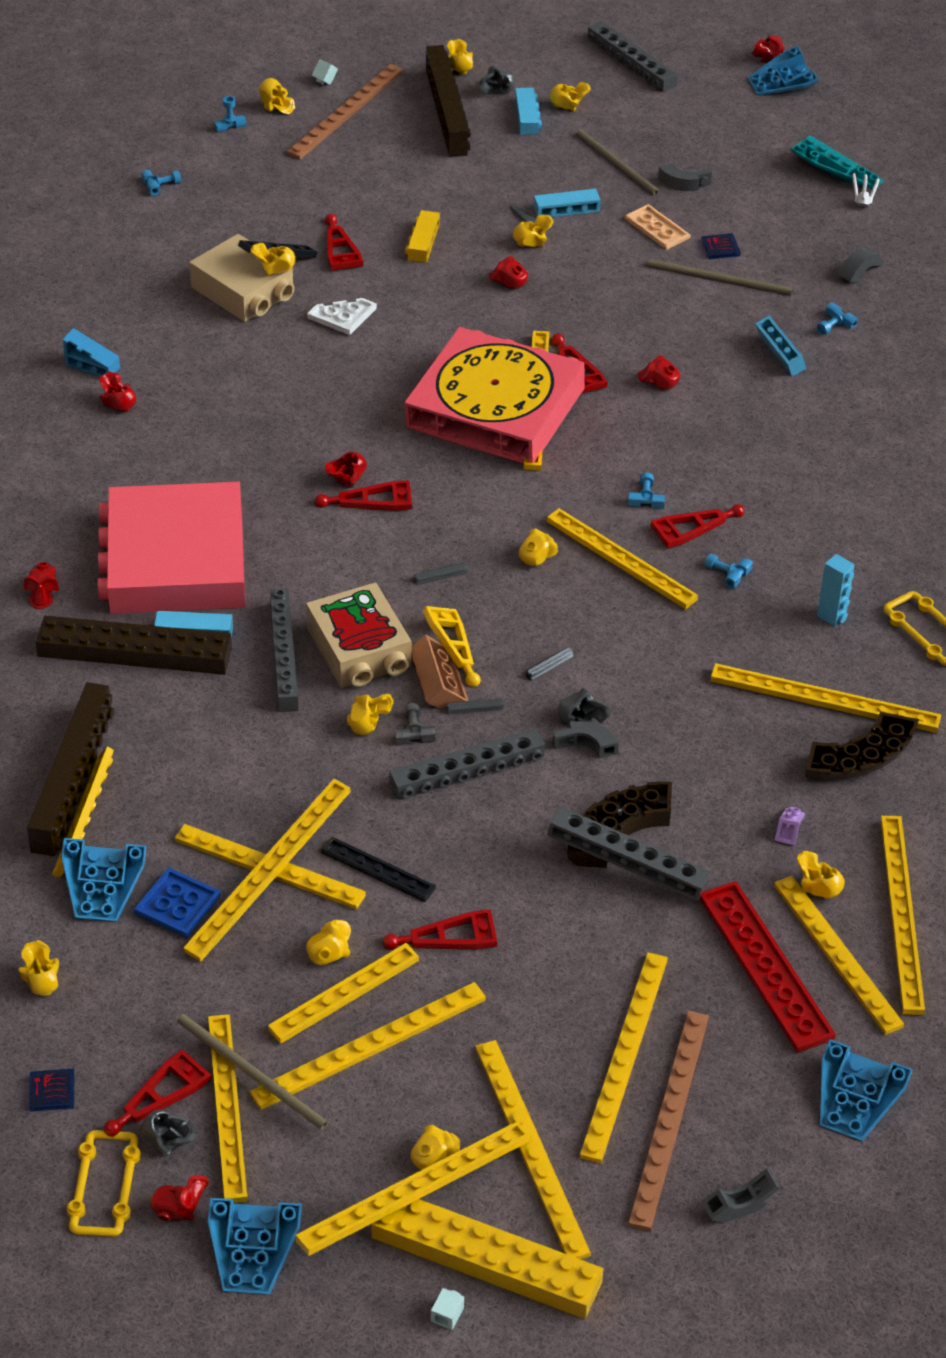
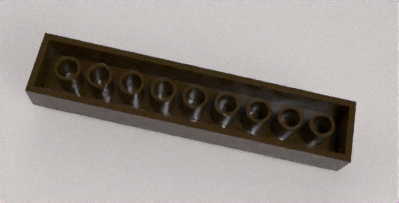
[426,45,471,157]
[36,615,232,675]
[27,682,114,856]

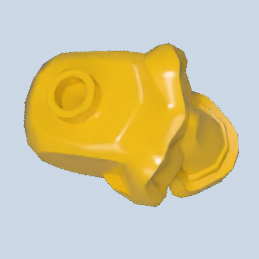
[447,39,473,74]
[259,78,295,114]
[550,82,591,111]
[512,215,554,248]
[251,243,295,275]
[519,528,558,566]
[347,694,394,736]
[797,851,845,899]
[306,919,351,966]
[18,940,59,996]
[410,1124,460,1170]

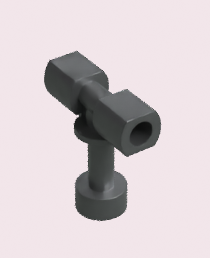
[395,703,436,745]

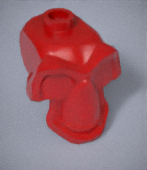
[751,35,785,63]
[489,256,529,289]
[638,355,681,390]
[99,372,136,412]
[325,451,367,488]
[23,562,60,609]
[150,1175,209,1222]

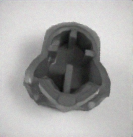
[479,65,515,94]
[558,688,610,725]
[141,1109,196,1156]

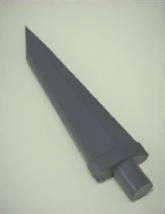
[511,204,536,223]

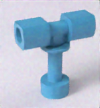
[214,96,247,133]
[141,170,181,196]
[817,302,858,335]
[628,472,665,509]
[705,553,753,589]

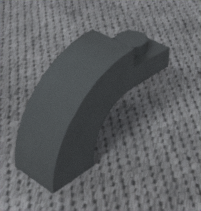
[658,164,712,191]
[837,247,884,282]
[552,721,619,758]
[701,1168,781,1222]

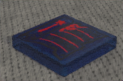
[701,233,741,259]
[29,1068,75,1112]

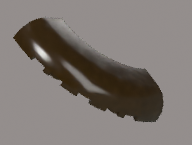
[805,712,919,780]
[567,781,672,868]

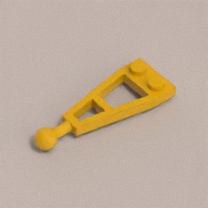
[422,606,481,687]

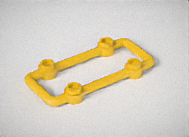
[883,591,946,666]
[67,1130,141,1237]

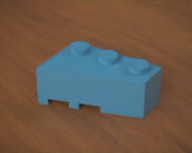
[62,328,120,376]

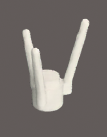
[852,173,880,207]

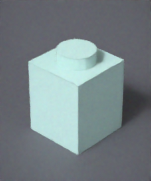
[312,59,338,85]
[431,1288,464,1330]

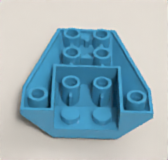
[747,46,819,95]
[62,838,147,922]
[820,1039,913,1141]
[208,1198,302,1295]

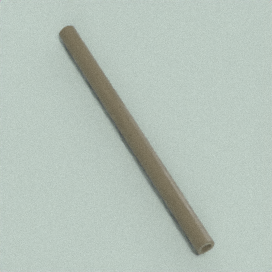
[576,129,659,196]

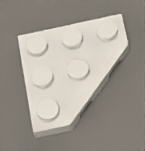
[307,298,377,335]

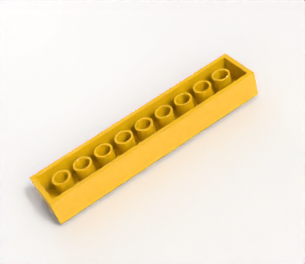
[372,1199,604,1319]

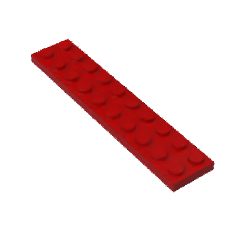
[699,881,836,1053]

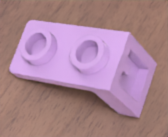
[775,807,805,846]

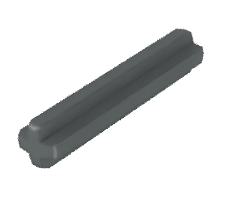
[414,563,468,584]
[447,698,504,714]

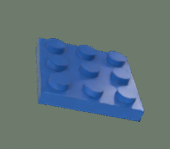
[134,867,221,938]

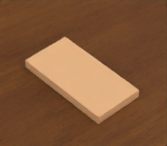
[624,204,691,250]

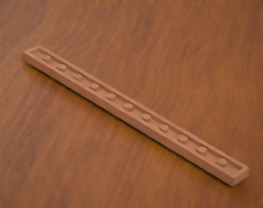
[287,64,403,160]
[629,1011,709,1232]

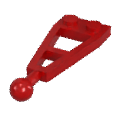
[325,214,363,271]
[551,333,608,394]
[314,480,412,511]
[650,504,745,548]
[382,909,498,950]
[103,1049,212,1137]

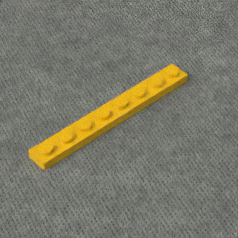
[52,746,114,877]
[268,943,419,1044]

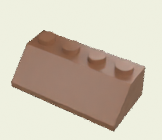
[412,635,468,708]

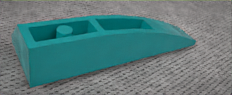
[791,135,884,189]

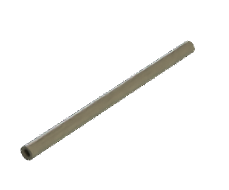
[648,259,793,296]
[177,1014,328,1130]

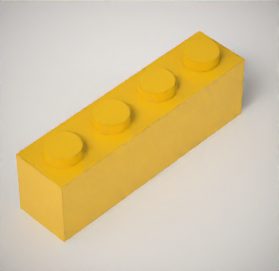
[405,210,440,263]

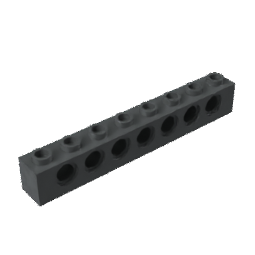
[587,21,678,92]
[270,588,299,712]
[389,728,545,799]
[547,806,710,901]

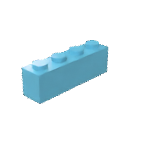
[515,88,542,135]
[534,189,601,217]
[755,315,807,376]
[817,554,855,626]
[155,611,233,637]

